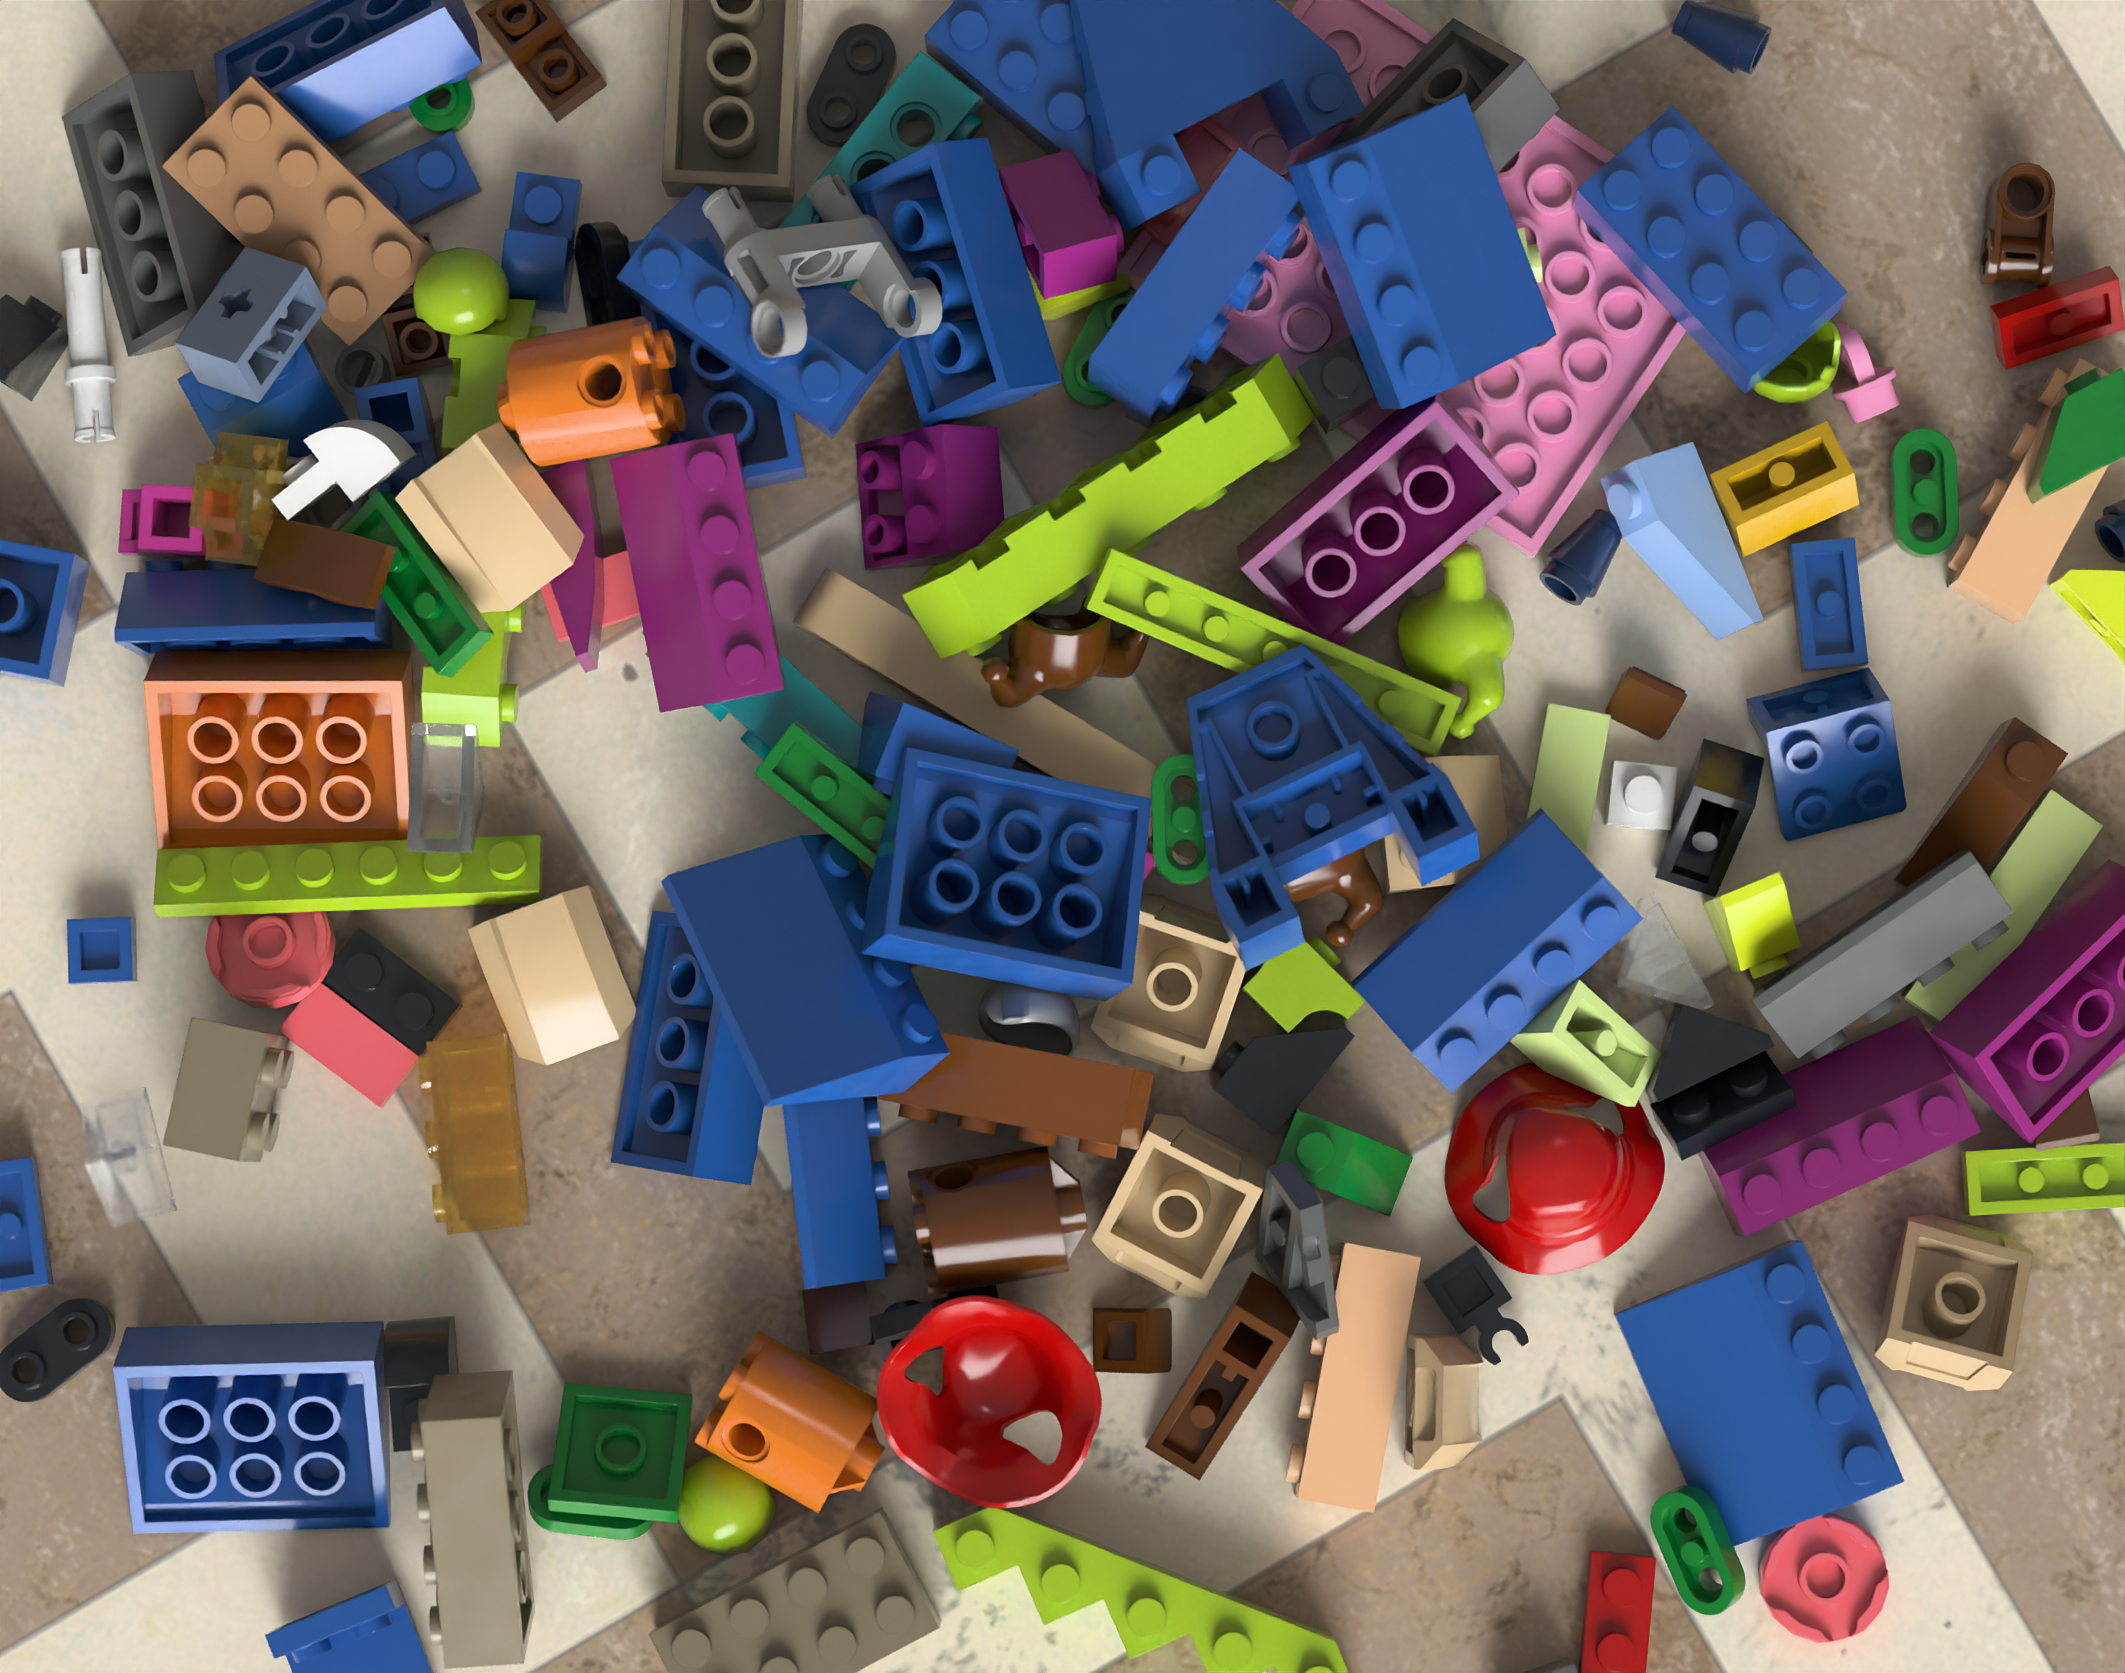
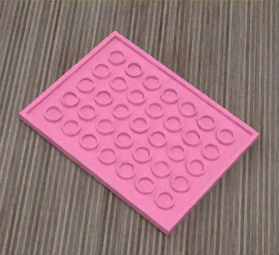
[1117,0,1686,559]

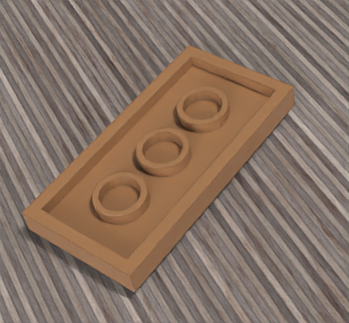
[162,73,437,347]

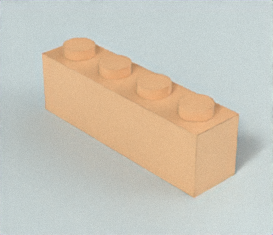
[1947,358,2109,624]
[1285,1242,1421,1513]

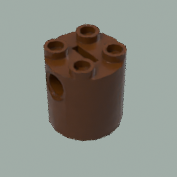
[908,1146,1088,1296]

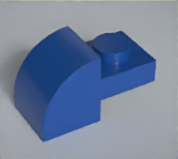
[501,171,582,313]
[354,376,439,497]

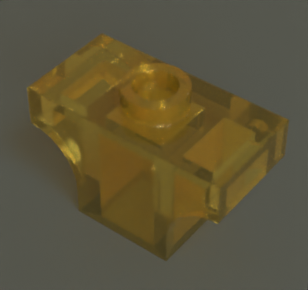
[189,432,289,566]

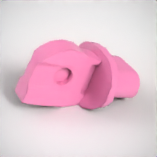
[1831,321,1900,423]

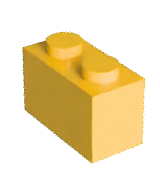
[1710,421,1859,557]

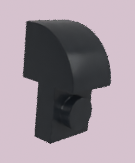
[384,1316,459,1452]

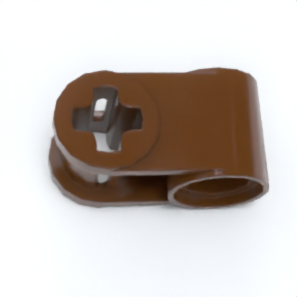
[1979,162,2055,289]

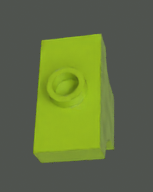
[1241,935,1366,1034]

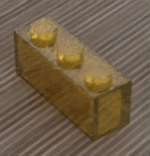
[418,1033,531,1235]

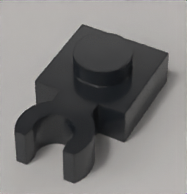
[1422,1245,1529,1365]

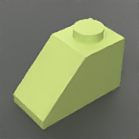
[1510,979,1662,1107]

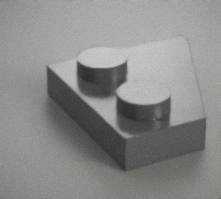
[1255,1160,1339,1340]

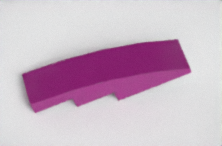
[539,458,604,673]

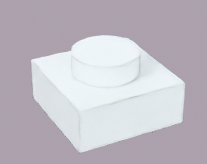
[1605,760,1677,832]

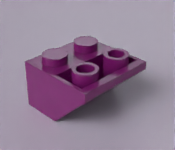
[855,424,1005,570]

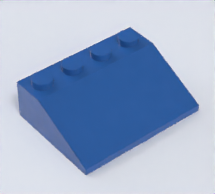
[1287,93,1557,409]
[861,747,1152,1002]
[661,834,950,1107]
[1614,1240,1905,1546]
[113,1321,391,1534]

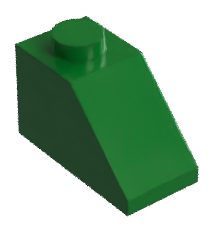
[2026,367,2125,504]
[1272,1109,1413,1217]

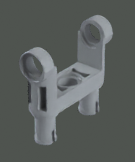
[702,174,943,358]

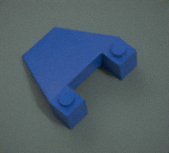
[1069,0,1366,232]
[1186,644,1480,971]

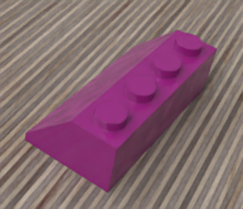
[1237,393,1520,646]
[609,433,787,713]
[1929,859,2125,1143]
[1698,1015,1981,1237]

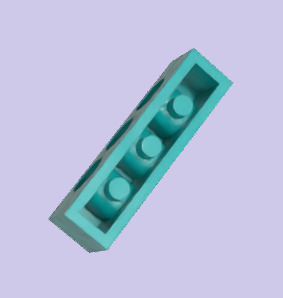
[777,50,983,292]

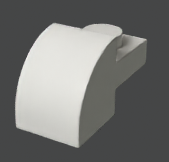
[272,419,417,520]

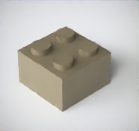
[163,1017,294,1162]

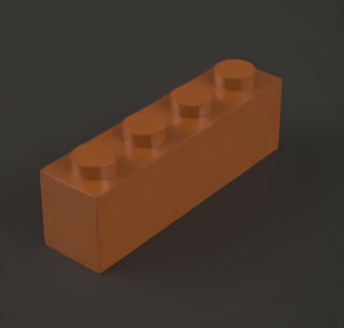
[879,1032,1154,1159]

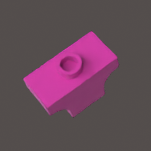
[118,484,254,562]

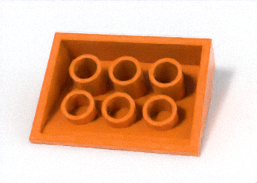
[143,651,415,849]

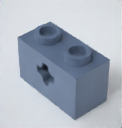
[175,246,328,403]

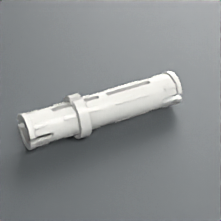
[60,248,116,443]

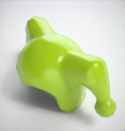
[1398,541,1514,739]

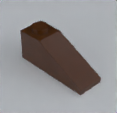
[1894,717,2068,888]
[1145,1271,1300,1481]

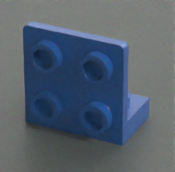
[1746,667,1907,841]
[265,1579,434,1673]

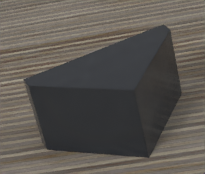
[1645,1004,1774,1103]

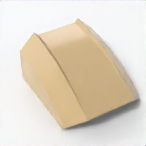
[395,421,585,612]
[468,885,636,1066]
[1090,894,1246,1072]
[1091,1114,1267,1299]
[1874,1214,2033,1391]
[1404,1333,1484,1470]

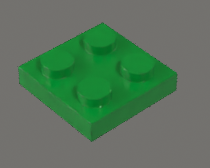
[548,1383,693,1523]

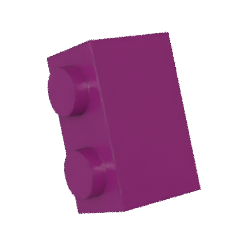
[999,149,1124,300]

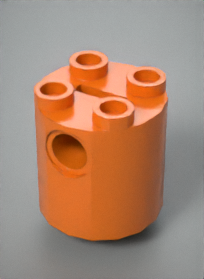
[496,316,686,467]
[694,1330,886,1513]

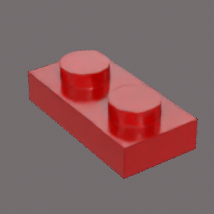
[1989,266,2125,369]
[1578,1550,1657,1673]

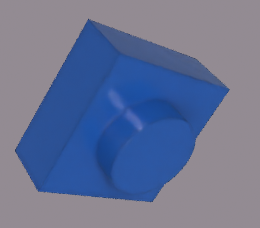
[67,917,138,984]

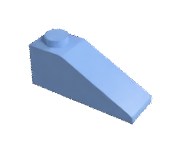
[1600,442,1764,640]

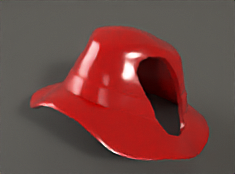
[1444,1062,1665,1275]
[876,1296,1102,1508]

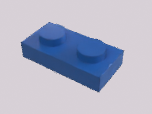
[359,130,482,225]
[1787,537,1868,672]
[0,1157,54,1292]

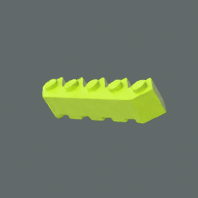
[421,299,547,747]
[902,353,1315,660]
[932,1506,1349,1673]

